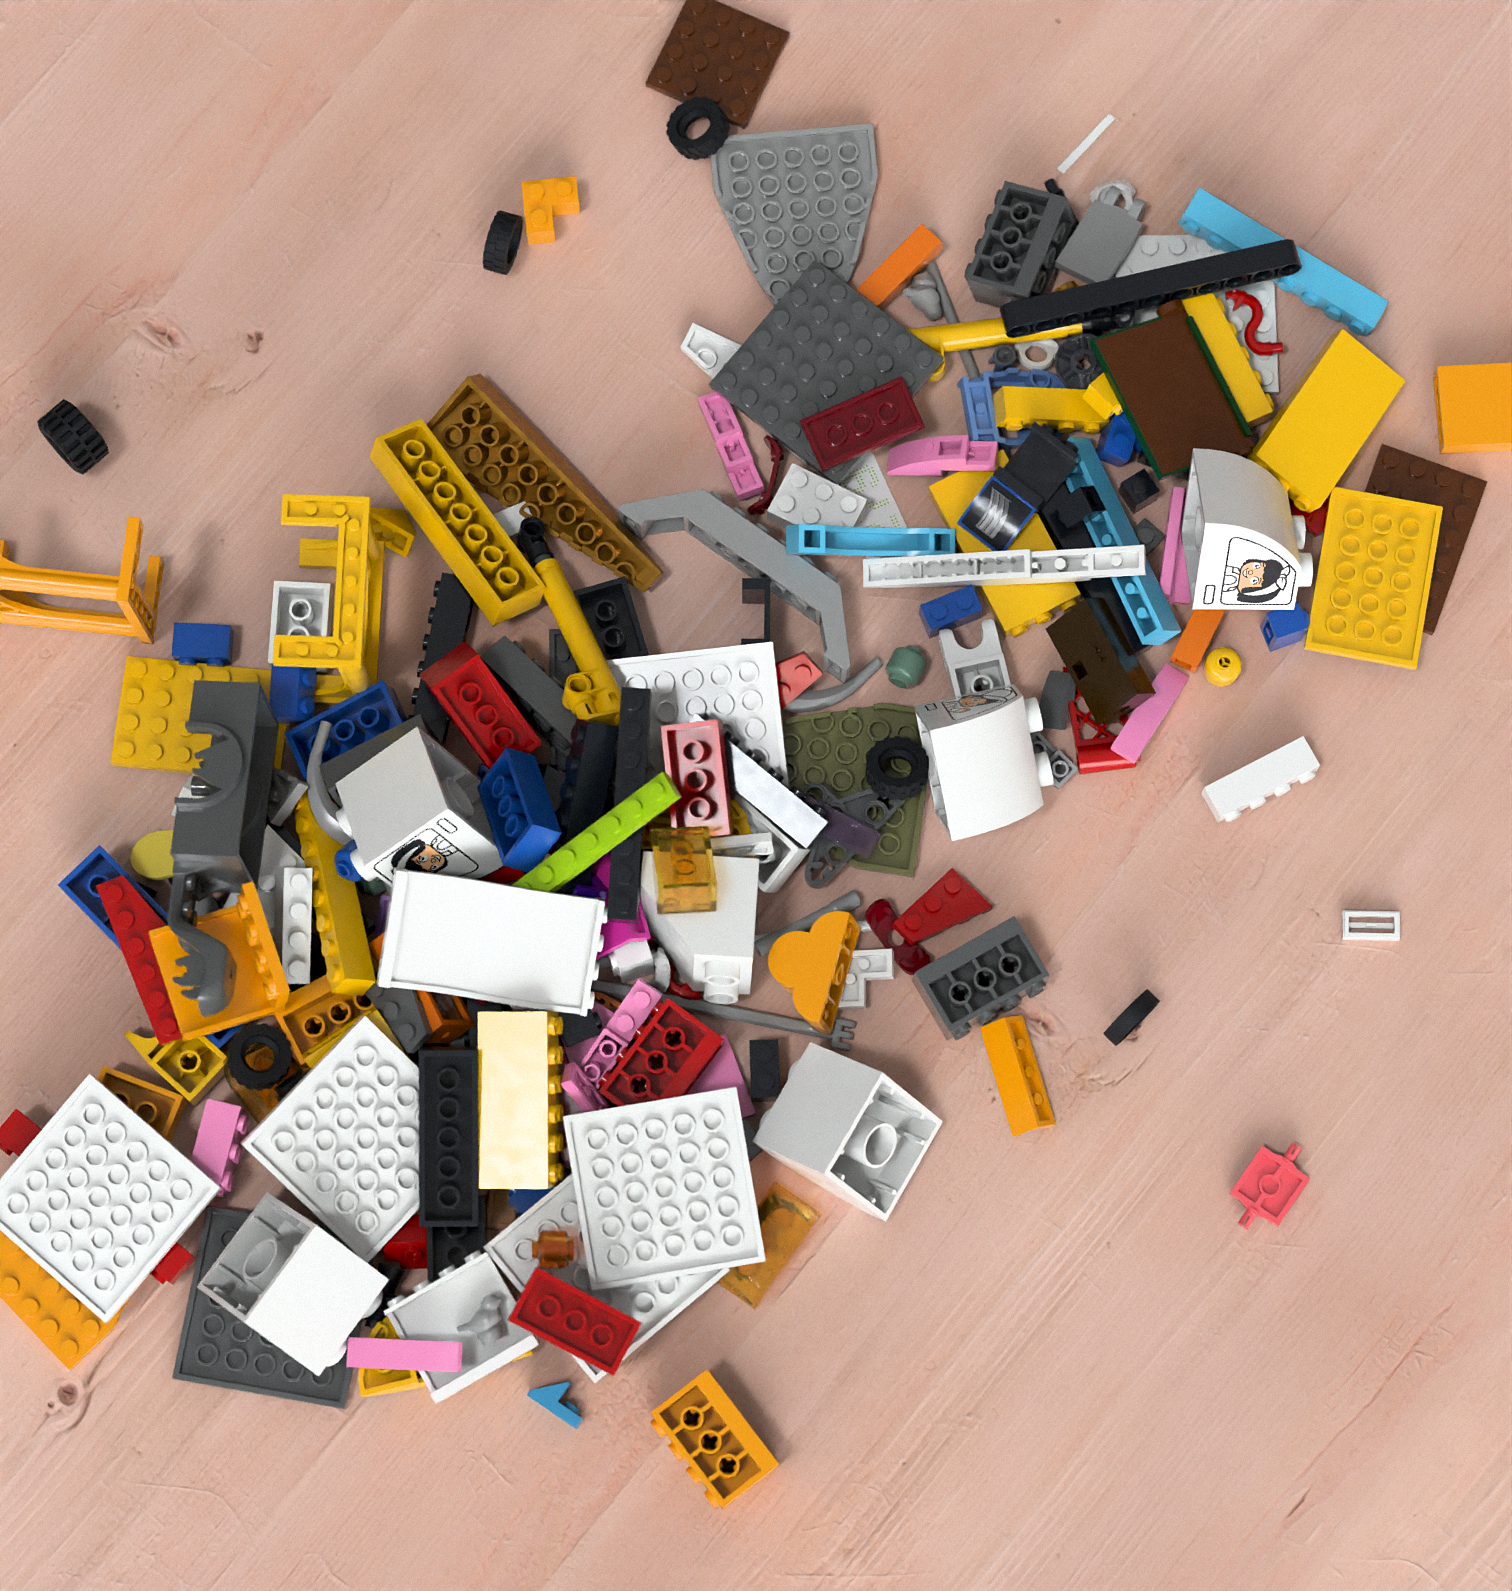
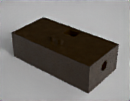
[1046,598,1156,724]

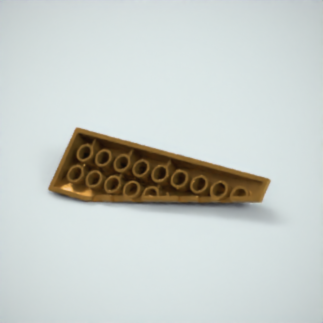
[427,374,663,592]

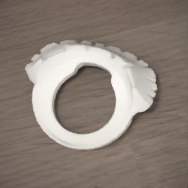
[1090,180,1136,211]
[1013,339,1059,370]
[648,947,671,992]

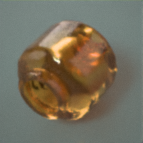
[532,1230,574,1269]

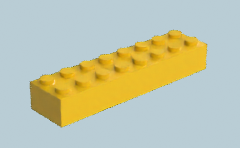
[369,418,546,627]

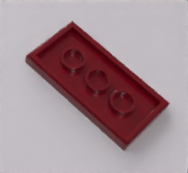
[800,376,925,472]

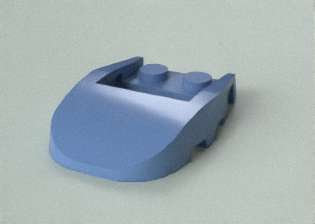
[957,367,1067,450]

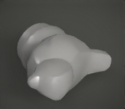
[902,274,944,321]
[457,1294,504,1346]

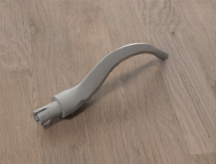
[782,657,883,712]
[307,721,392,895]

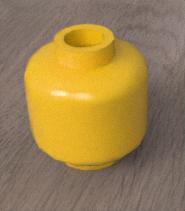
[1203,647,1242,687]

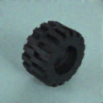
[37,399,109,475]

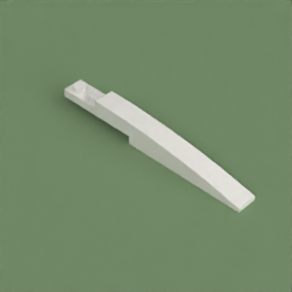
[863,545,1146,588]

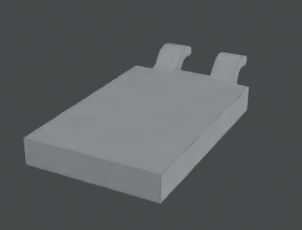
[1055,186,1146,284]

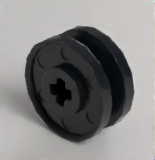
[1055,333,1103,389]

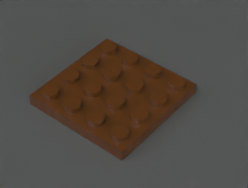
[645,0,790,129]

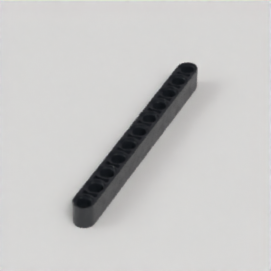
[999,239,1302,338]

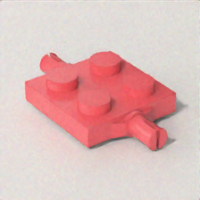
[1229,1142,1310,1230]

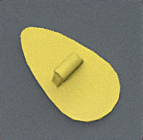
[130,830,174,880]

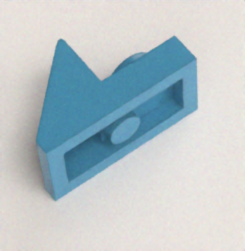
[527,1382,583,1430]

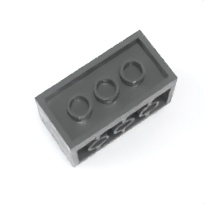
[965,181,1075,308]
[912,916,1049,1041]

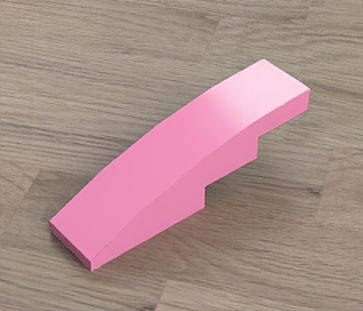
[697,392,765,501]
[1110,663,1190,764]
[346,1337,463,1372]

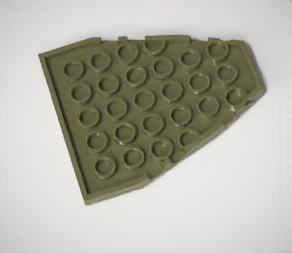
[782,703,928,878]

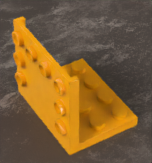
[148,882,290,1042]

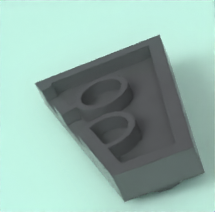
[366,970,433,1053]

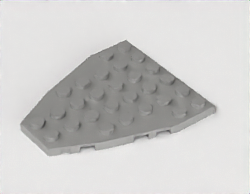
[710,123,878,307]

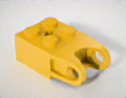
[124,1029,229,1107]

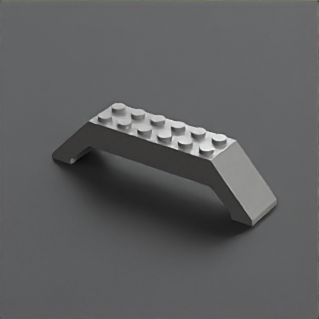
[618,489,850,683]

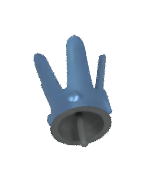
[988,345,1017,372]

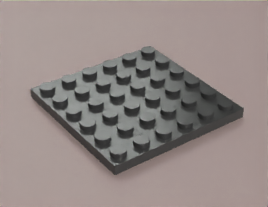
[709,260,944,485]
[172,1206,375,1409]

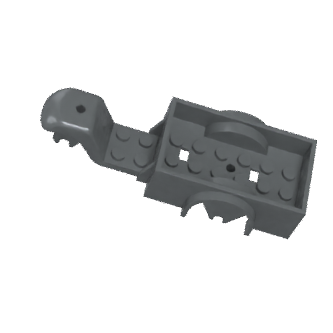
[167,680,279,1018]

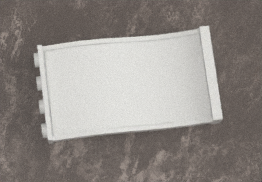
[376,867,608,1016]

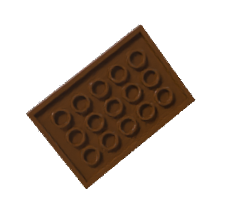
[1364,444,1487,635]

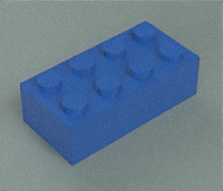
[284,680,408,784]
[477,747,562,872]

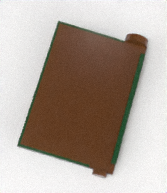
[1089,299,1255,481]

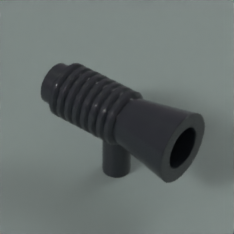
[364,1263,406,1328]

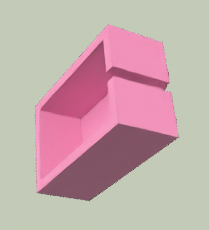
[191,1099,251,1198]

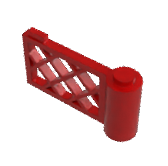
[1062,667,1141,775]

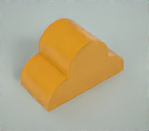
[768,911,861,1036]

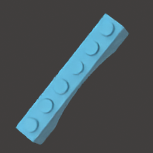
[786,524,955,557]

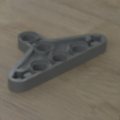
[802,782,907,889]

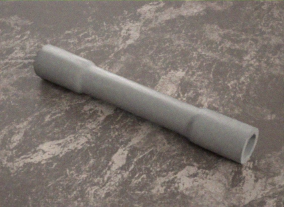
[754,890,861,957]

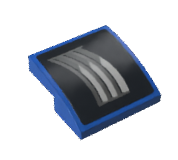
[957,476,1037,551]

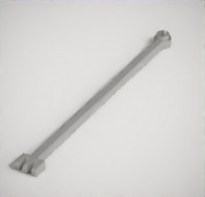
[591,979,856,1051]

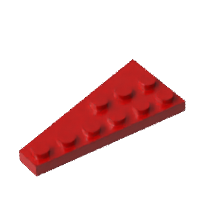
[96,875,182,1047]

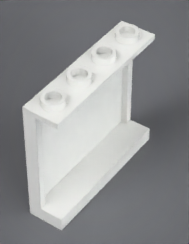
[384,1250,539,1404]

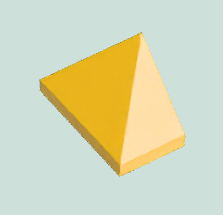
[370,507,417,558]

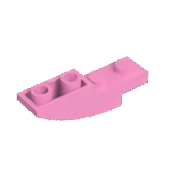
[886,435,999,476]
[578,978,663,1089]

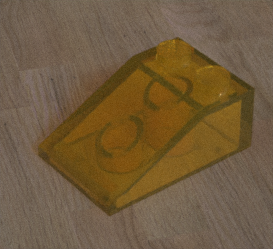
[650,826,717,915]

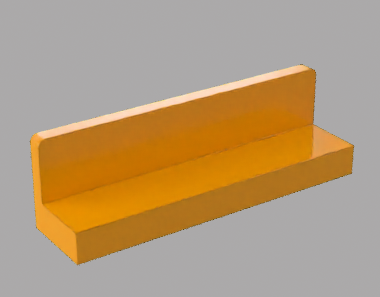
[980,1015,1056,1136]

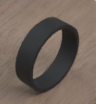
[1103,989,1160,1046]

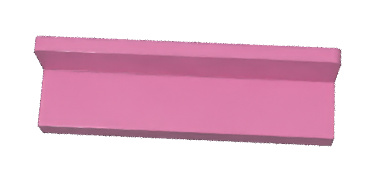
[1158,487,1191,605]

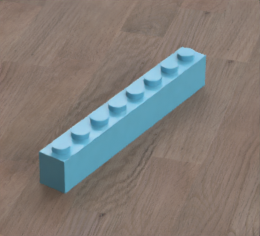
[1177,187,1389,337]
[1065,436,1181,645]

